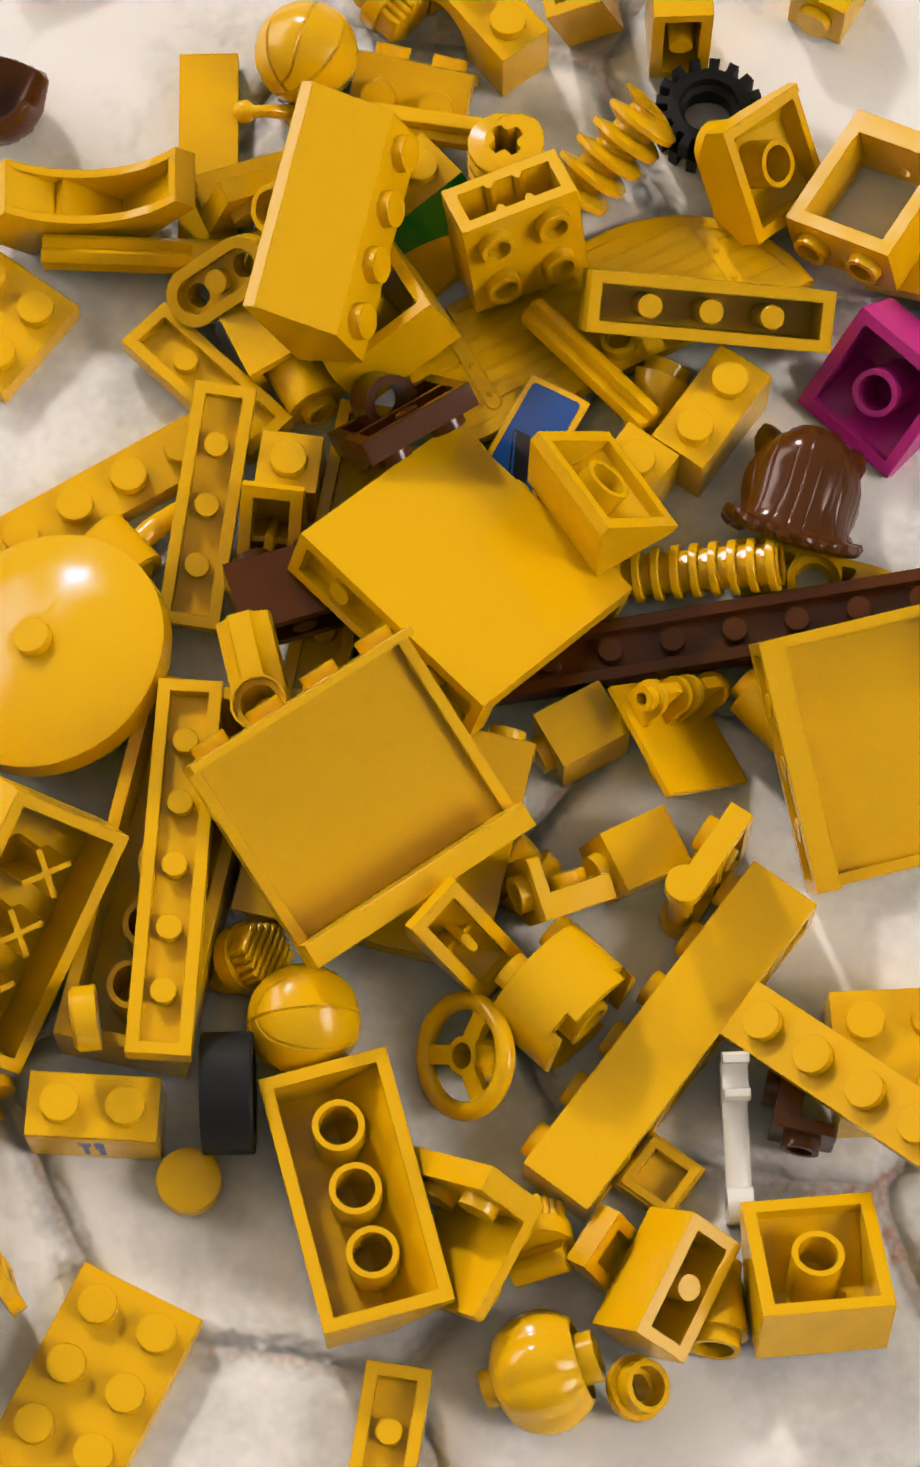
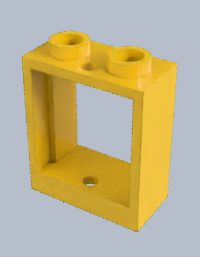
[784,109,920,291]

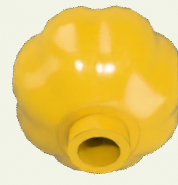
[478,1309,607,1436]

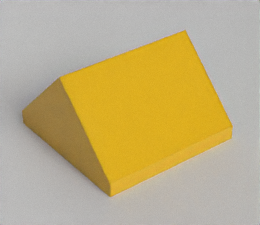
[527,431,678,577]

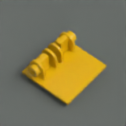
[607,671,748,798]

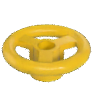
[416,990,516,1121]

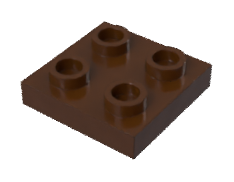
[327,371,479,468]

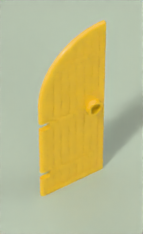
[406,215,814,444]

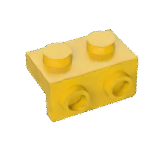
[350,41,480,115]
[195,150,284,235]

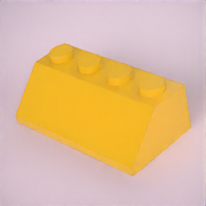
[243,81,419,362]
[258,1046,455,1349]

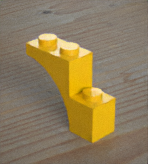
[0,146,198,255]

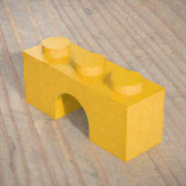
[427,0,550,97]

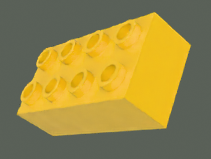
[0,776,130,1075]

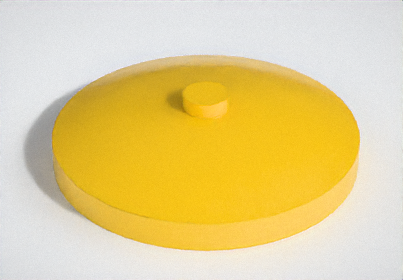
[0,535,173,777]

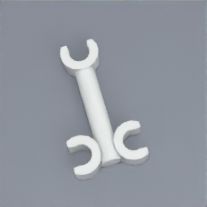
[716,1051,755,1225]

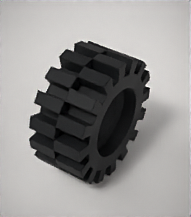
[655,58,762,174]

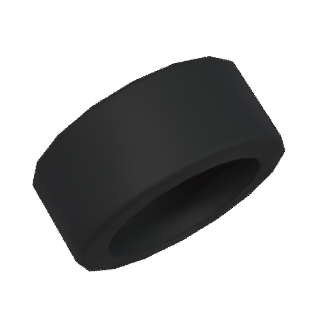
[198,1031,257,1156]

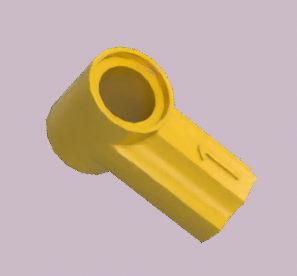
[215,609,293,729]

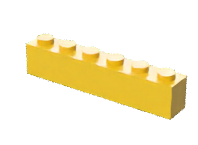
[520,860,817,1224]

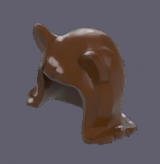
[721,423,866,559]

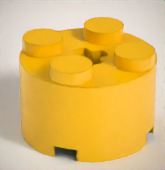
[491,915,635,1072]

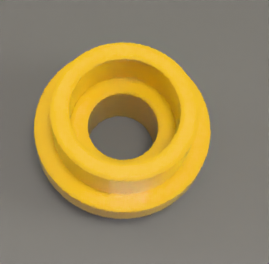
[606,1354,670,1423]

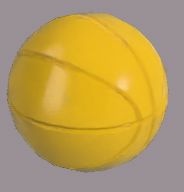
[254,0,358,105]
[246,963,361,1073]

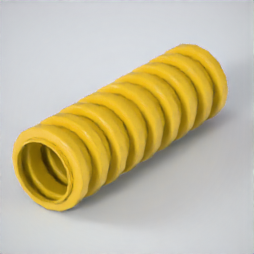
[614,537,786,605]

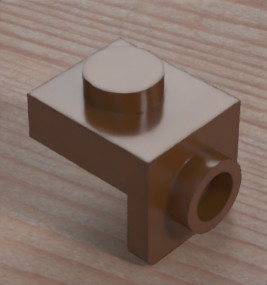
[761,1069,839,1158]

